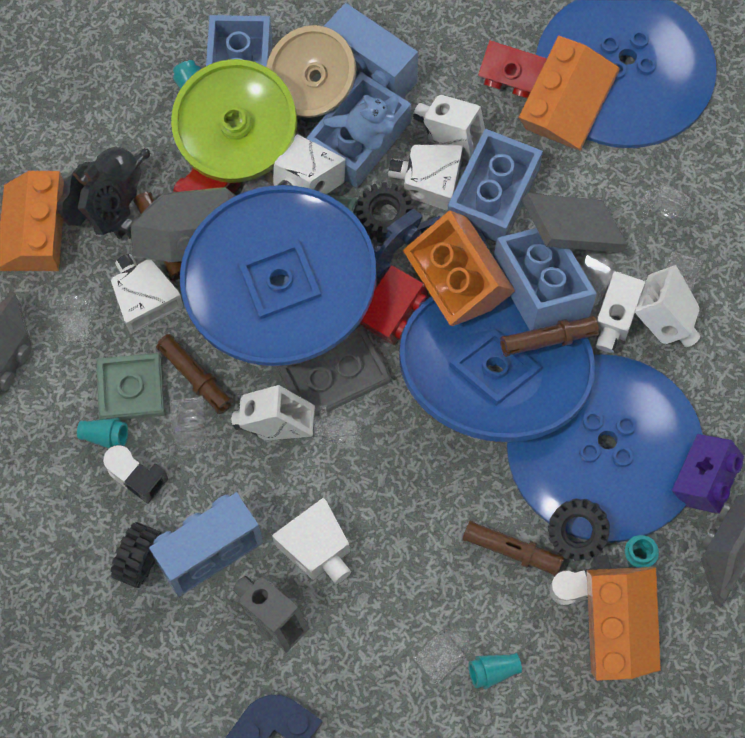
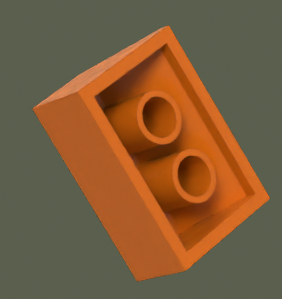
[519,35,620,151]
[0,171,64,271]
[403,210,515,326]
[587,567,661,681]

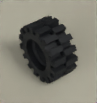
[356,182,413,243]
[548,498,610,561]
[110,522,162,588]

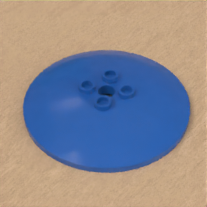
[536,0,717,148]
[180,185,377,366]
[399,296,595,442]
[507,354,703,543]

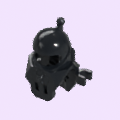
[57,146,151,239]

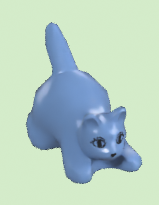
[323,95,399,150]

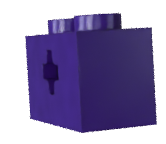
[672,434,744,514]

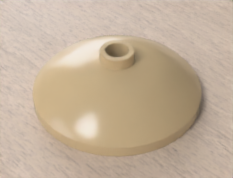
[266,25,356,118]

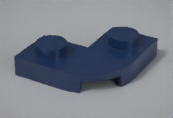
[373,208,423,280]
[226,695,323,738]

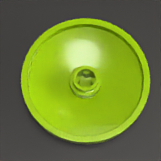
[171,59,297,183]

